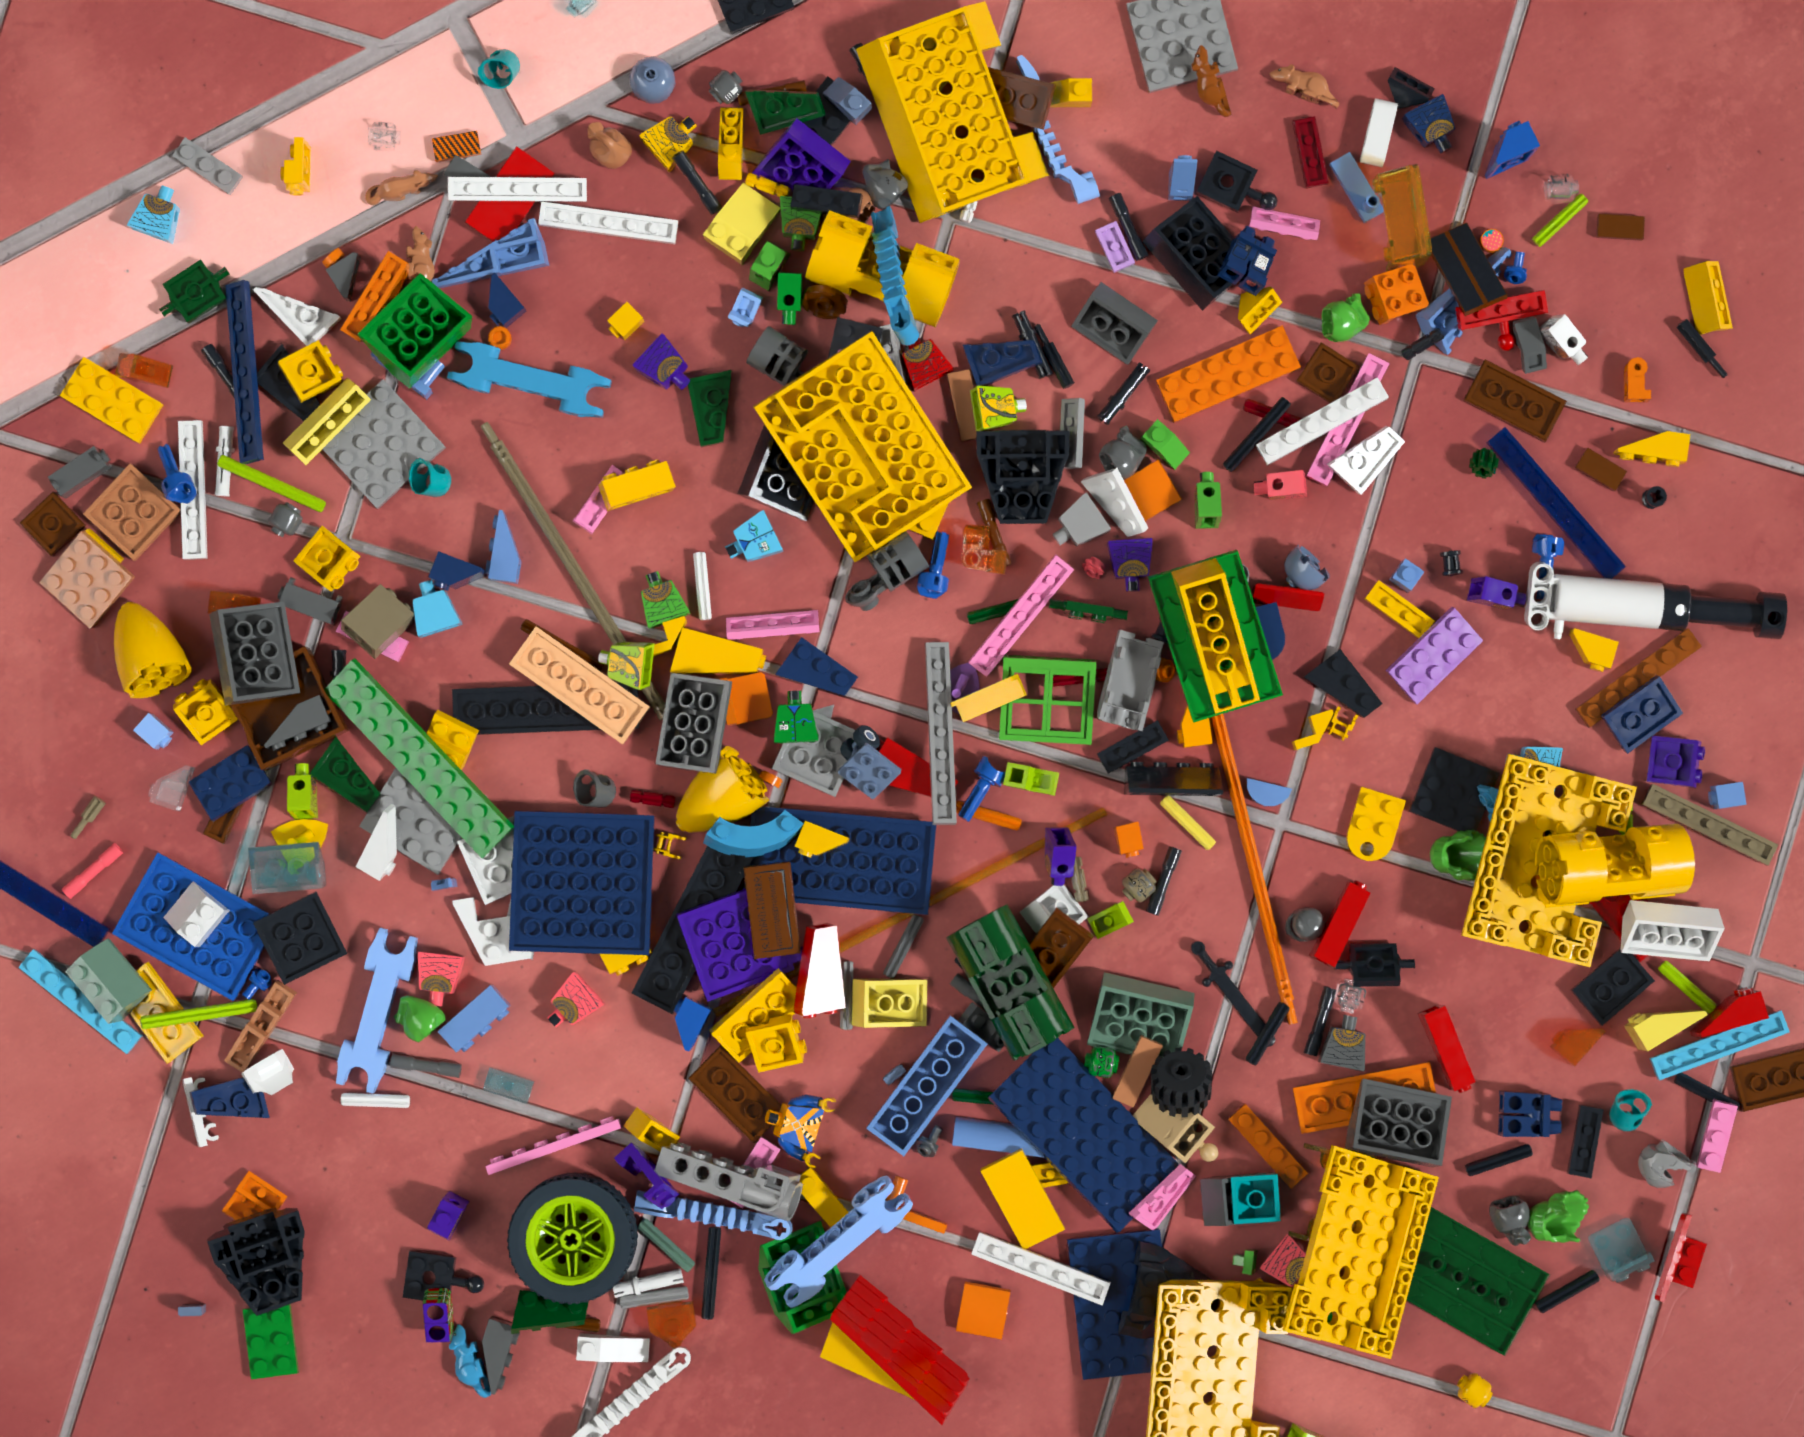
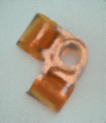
[961,524,1008,574]

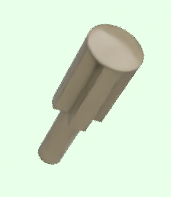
[70,796,106,839]

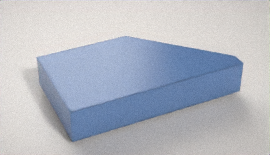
[431,878,458,891]

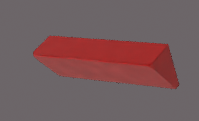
[1252,583,1325,612]

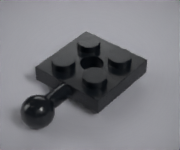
[1196,150,1278,213]
[402,1250,484,1304]

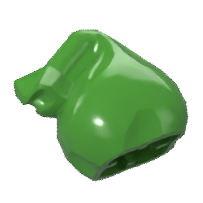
[1321,293,1370,342]
[394,995,445,1043]

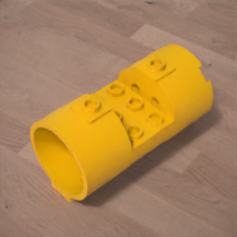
[805,210,960,328]
[1535,823,1695,908]

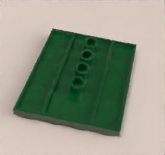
[1407,1207,1550,1356]

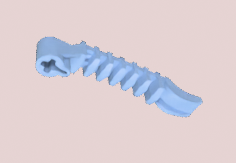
[1016,55,1100,204]
[634,1190,792,1240]

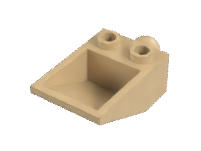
[1133,1094,1218,1163]

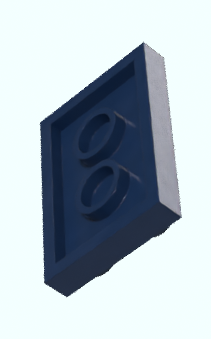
[1601,675,1683,754]
[189,745,272,822]

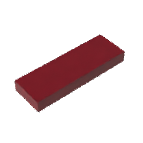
[1292,116,1329,189]

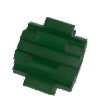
[1469,448,1499,479]

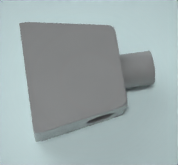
[1052,492,1111,546]

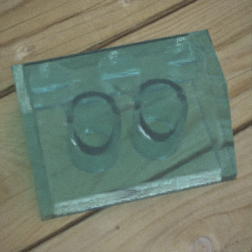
[248,842,326,894]

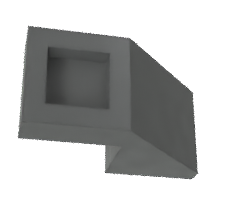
[1513,316,1547,374]
[958,1002,1004,1052]

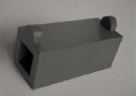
[48,446,112,499]
[277,577,343,625]

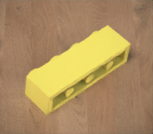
[283,378,371,465]

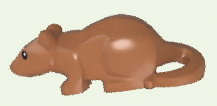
[1269,64,1339,109]
[366,170,438,206]
[406,226,435,283]

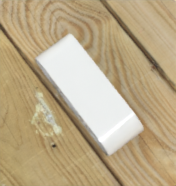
[1360,98,1398,167]

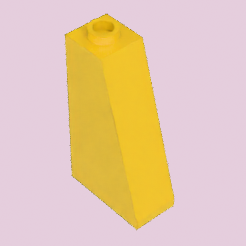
[670,628,766,675]

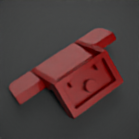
[1655,1213,1707,1303]

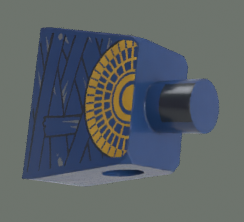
[1402,94,1455,154]

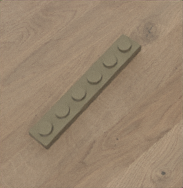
[1641,784,1778,866]

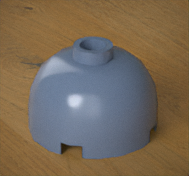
[630,56,676,104]
[1284,545,1330,590]

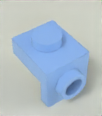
[728,288,763,327]

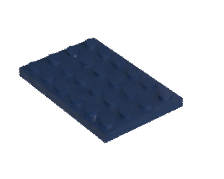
[1067,1229,1162,1380]

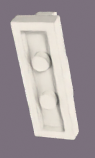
[182,1077,219,1147]

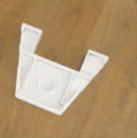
[452,897,533,966]

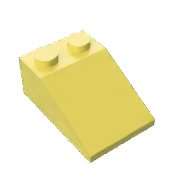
[703,183,781,265]
[852,978,927,1028]
[1624,1010,1708,1051]

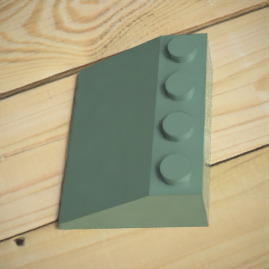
[1087,972,1195,1057]

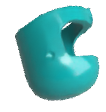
[478,49,520,89]
[409,458,452,497]
[1609,1089,1652,1132]

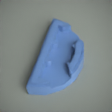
[1246,778,1292,807]

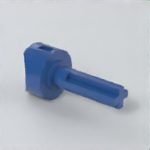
[157,444,196,504]
[917,532,949,599]
[1532,534,1564,599]
[958,756,1006,822]

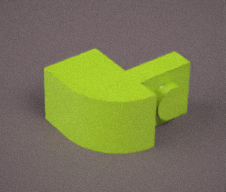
[1003,762,1059,796]

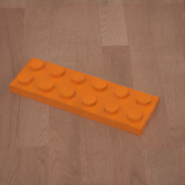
[1156,325,1301,423]
[1292,1062,1436,1134]

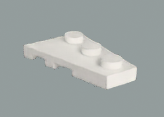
[1326,426,1405,495]
[1081,468,1148,537]

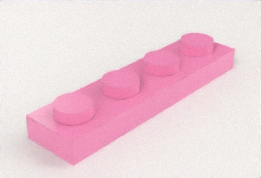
[726,610,820,640]

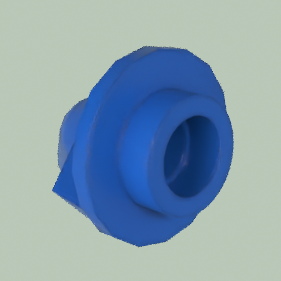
[1504,251,1527,284]
[242,969,272,1000]

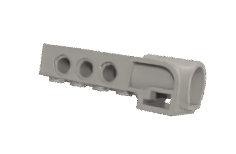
[655,1142,803,1221]

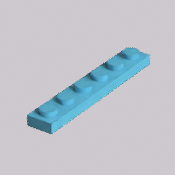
[18,949,143,1054]
[1649,1010,1790,1080]

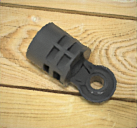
[746,326,808,387]
[845,531,929,611]

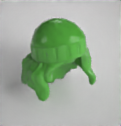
[1430,830,1486,881]
[1527,1190,1589,1243]

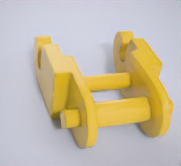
[1328,706,1358,741]
[653,832,686,859]

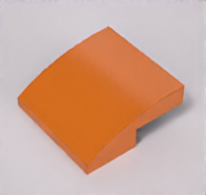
[1124,460,1182,522]
[222,1171,288,1220]
[956,1281,1011,1340]

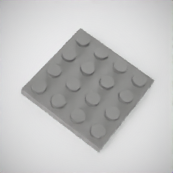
[1126,0,1238,93]
[323,379,446,509]
[359,768,487,875]

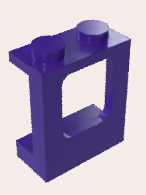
[614,1142,679,1209]

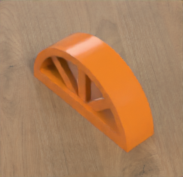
[340,251,410,342]

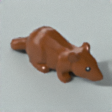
[1191,45,1232,117]

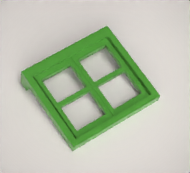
[999,655,1096,745]

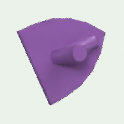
[950,663,979,715]

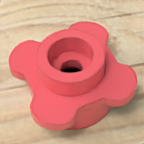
[1082,557,1105,579]

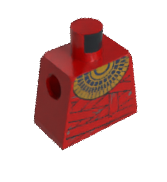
[902,338,953,392]

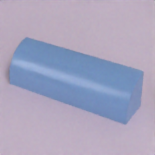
[952,1116,1045,1158]

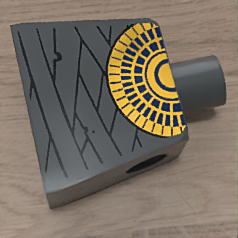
[1318,1015,1365,1071]

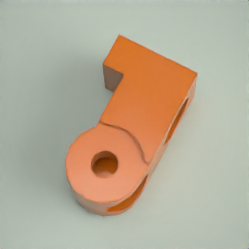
[1624,357,1651,403]

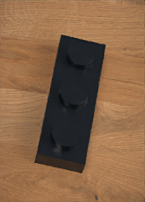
[790,185,863,218]
[1097,720,1169,774]
[1567,1105,1604,1178]

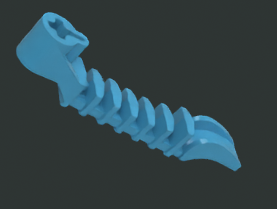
[871,206,919,346]

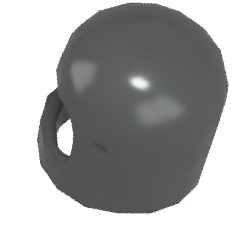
[573,769,616,808]
[1285,907,1325,942]

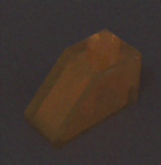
[115,353,173,388]
[207,590,261,614]
[1550,1028,1606,1066]

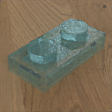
[483,1067,535,1104]

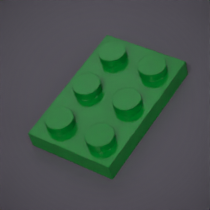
[243,1304,299,1380]

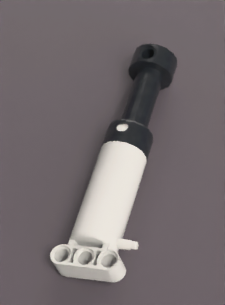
[1524,561,1787,639]

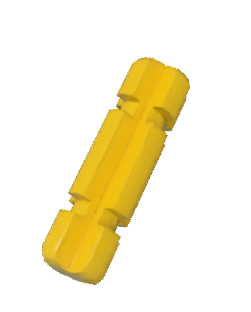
[745,173,790,197]

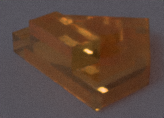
[647,1301,696,1349]

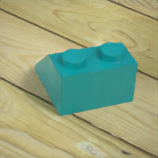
[1230,1172,1281,1224]

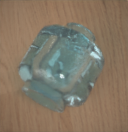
[565,0,599,19]

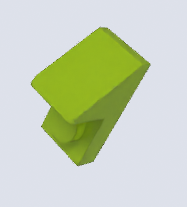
[1087,901,1134,939]

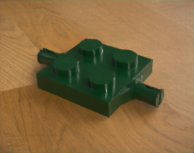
[159,259,230,324]
[1049,599,1128,624]

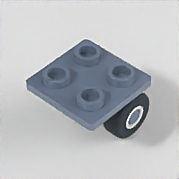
[838,725,901,799]

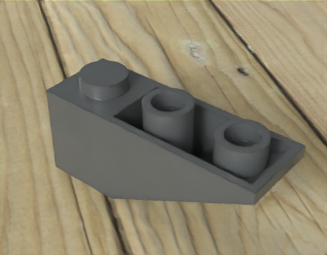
[264,695,333,751]
[482,1316,520,1395]

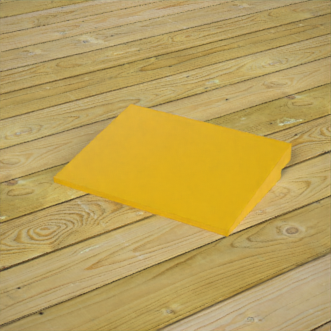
[753,331,972,562]

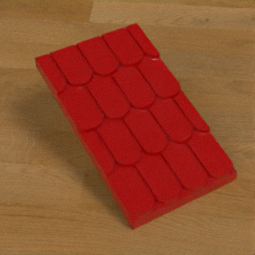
[820,1275,970,1425]

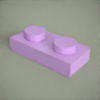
[1095,221,1135,273]

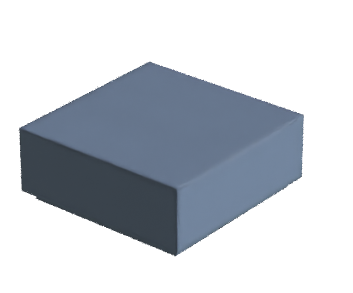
[883,1064,906,1086]
[178,1304,206,1316]

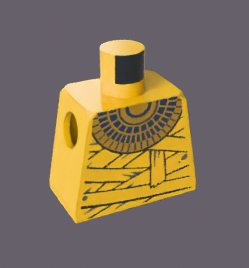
[639,116,697,173]

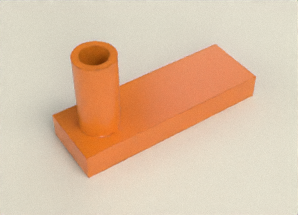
[886,1175,947,1234]

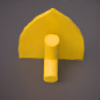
[270,819,328,871]

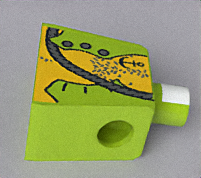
[970,386,1027,431]
[598,642,655,690]

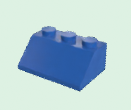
[1485,121,1540,179]

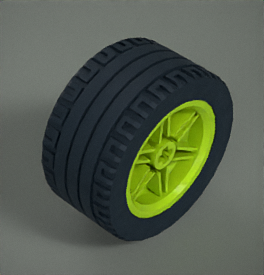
[507,1172,638,1304]

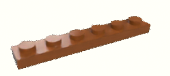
[1575,628,1702,728]

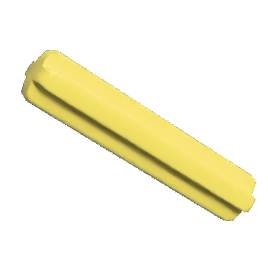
[1160,795,1216,850]

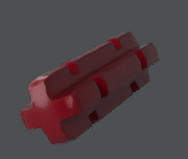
[630,790,675,808]

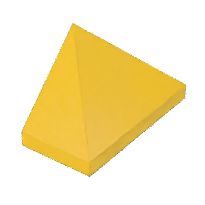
[1238,287,1282,334]

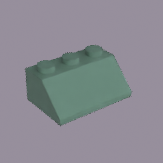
[65,938,152,1024]

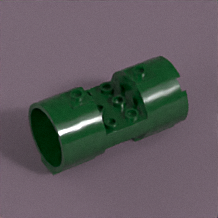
[946,904,1075,1061]

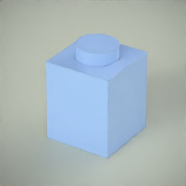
[133,713,174,750]

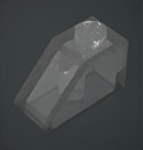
[148,765,195,811]

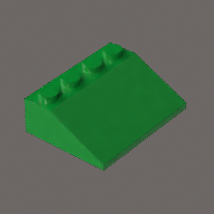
[358,273,472,389]

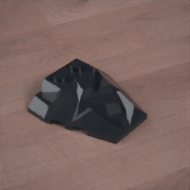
[976,430,1069,524]
[207,1208,305,1316]
[1118,1241,1219,1339]

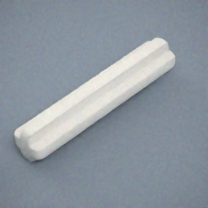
[693,552,712,620]
[341,1093,410,1108]

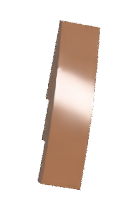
[224,980,297,1072]

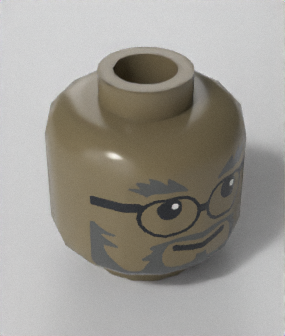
[1122,868,1157,902]

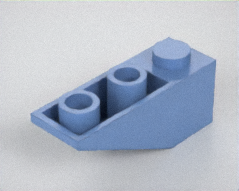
[1168,155,1197,201]
[485,510,522,584]

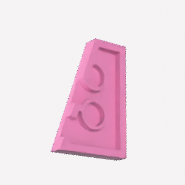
[1129,1164,1196,1230]

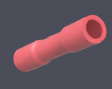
[62,843,124,899]

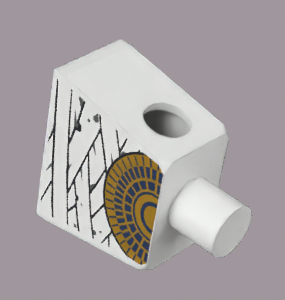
[1539,314,1588,365]

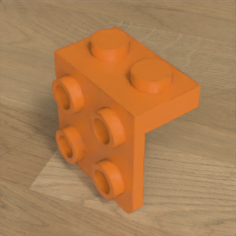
[1364,264,1428,326]
[720,672,773,726]

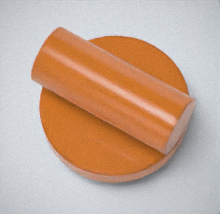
[1155,657,1175,682]

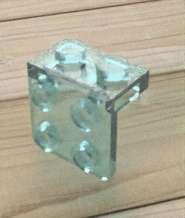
[1588,1218,1655,1283]

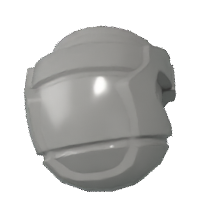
[1638,1140,1696,1188]

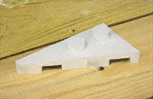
[253,287,341,346]

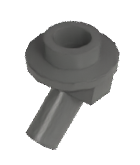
[916,1125,943,1157]

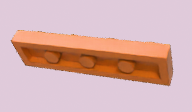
[1228,1104,1308,1189]

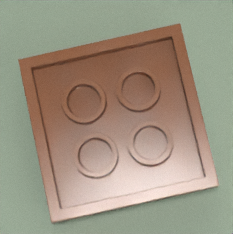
[83,463,181,561]
[39,530,135,629]

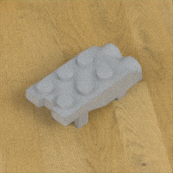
[1097,630,1164,731]

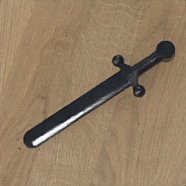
[1191,941,1275,1047]

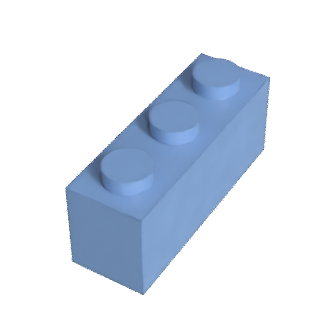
[438,985,511,1052]

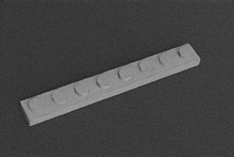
[925,642,957,825]

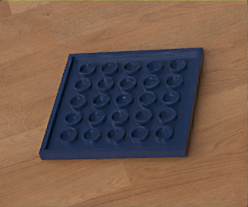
[509,811,655,955]

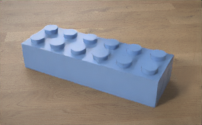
[866,1015,988,1157]

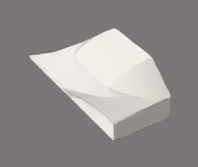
[241,1049,294,1095]

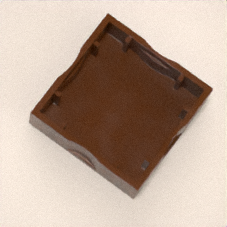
[221,646,349,771]

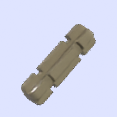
[1071,856,1089,902]

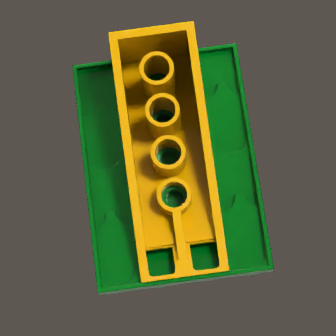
[1148,549,1283,723]

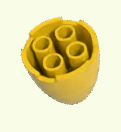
[114,602,191,698]
[676,746,769,833]

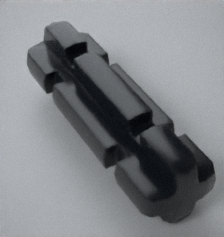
[1401,328,1444,360]

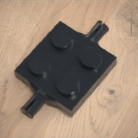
[1335,943,1415,987]

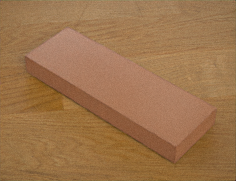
[947,369,976,442]
[1112,1035,1162,1107]

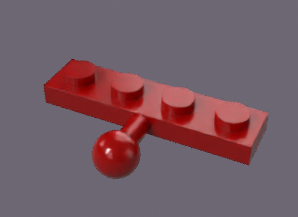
[1455,290,1548,351]

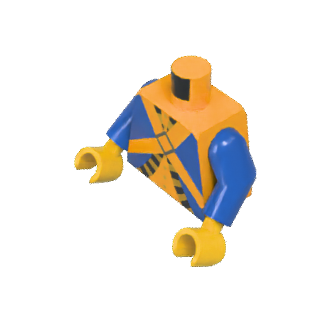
[765,1094,836,1168]

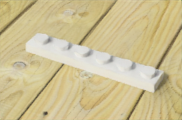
[447,177,587,202]
[538,202,679,245]
[1256,377,1389,466]
[178,420,208,560]
[972,1232,1111,1305]

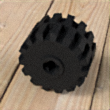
[1151,1047,1212,1118]

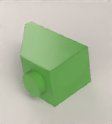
[1140,419,1190,470]

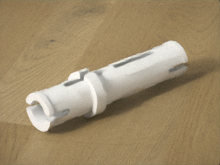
[215,426,235,497]
[613,1268,684,1298]

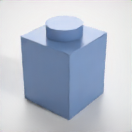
[1389,558,1424,593]
[1708,782,1747,809]

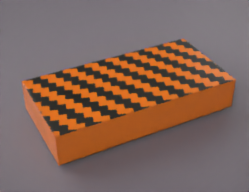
[432,131,482,162]

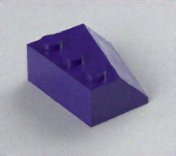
[752,118,851,192]

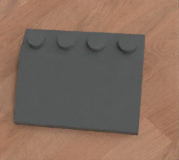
[209,602,300,706]
[655,673,732,774]
[1345,1079,1452,1168]

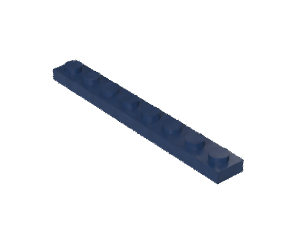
[225,280,264,465]

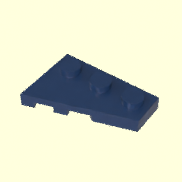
[963,340,1043,386]
[775,637,858,696]
[189,1077,270,1118]

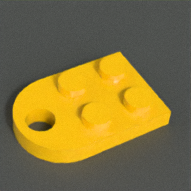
[1346,787,1406,861]

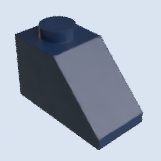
[488,273,527,328]

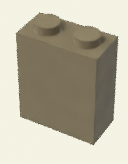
[341,584,414,659]

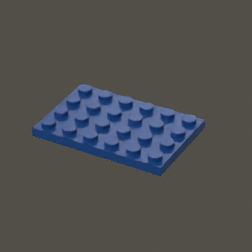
[112,852,269,1001]

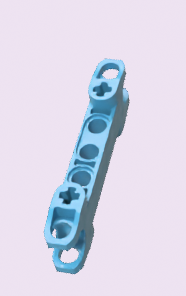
[447,342,612,418]

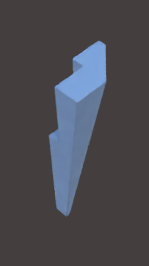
[432,218,549,288]
[1415,247,1512,355]

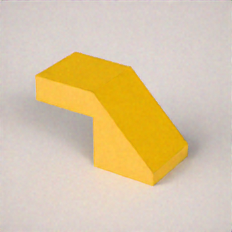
[653,616,687,657]
[1292,709,1334,751]

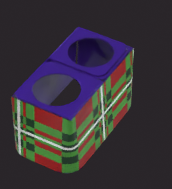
[423,1288,454,1342]

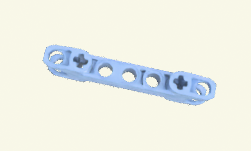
[336,928,418,1094]
[764,1175,913,1308]

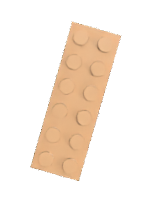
[509,627,650,744]

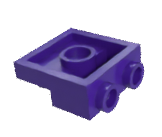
[1647,736,1705,788]

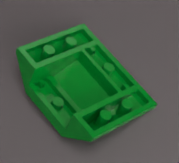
[758,1221,847,1334]

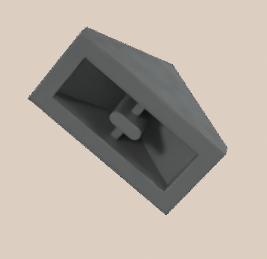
[326,252,361,302]

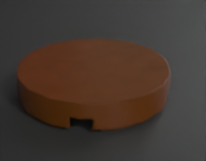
[802,285,848,319]

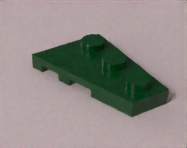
[745,89,826,135]
[688,370,732,448]
[309,737,380,813]
[511,1290,589,1334]

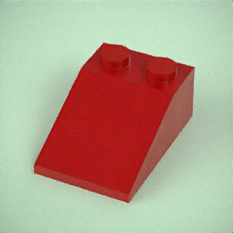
[1690,987,1769,1038]

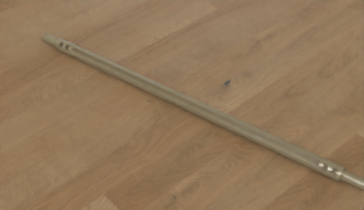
[480,422,680,736]

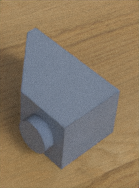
[823,77,872,125]

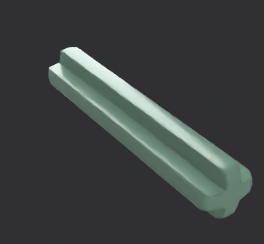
[638,1218,695,1272]

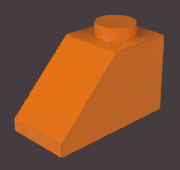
[1113,822,1144,858]

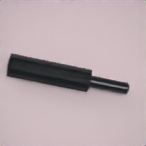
[1676,319,1728,378]
[1034,324,1075,389]

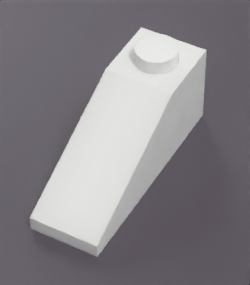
[356,804,397,881]
[576,1333,650,1362]

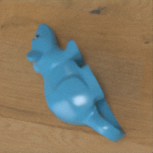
[449,1324,491,1398]

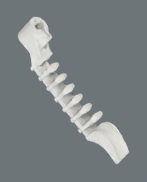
[571,1346,691,1437]

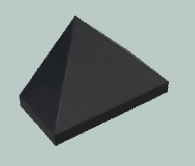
[1387,67,1435,109]

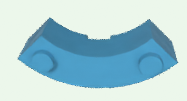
[703,810,804,857]

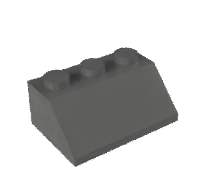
[1071,282,1158,365]

